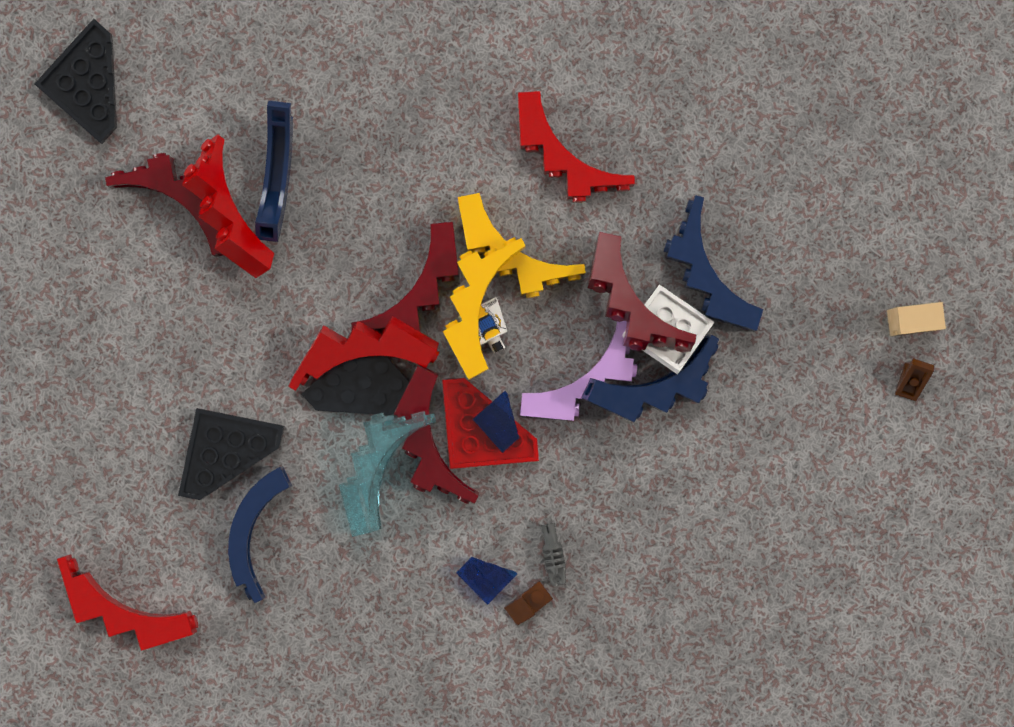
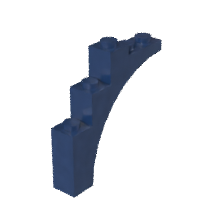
[663,195,764,332]
[581,334,719,422]

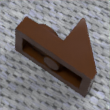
[895,358,934,401]
[504,581,553,626]

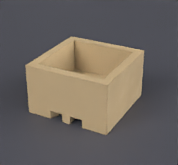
[887,302,946,336]

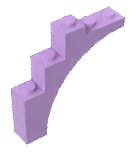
[520,321,637,421]

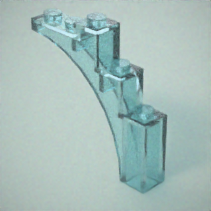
[339,411,436,537]

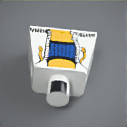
[458,297,507,354]

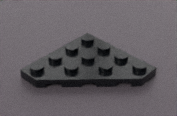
[35,19,117,144]
[302,356,409,416]
[178,408,285,500]

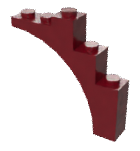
[105,153,223,257]
[351,222,459,334]
[588,232,696,352]
[394,365,479,504]

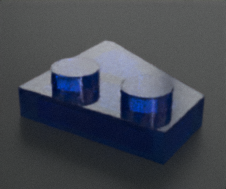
[473,391,519,453]
[456,557,517,605]

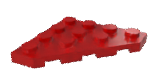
[442,378,539,469]

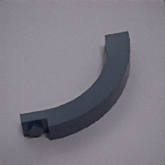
[255,101,293,242]
[228,466,292,603]

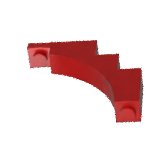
[288,316,440,391]
[57,554,198,651]

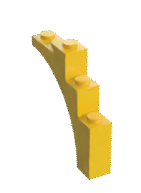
[458,193,586,298]
[443,237,525,380]

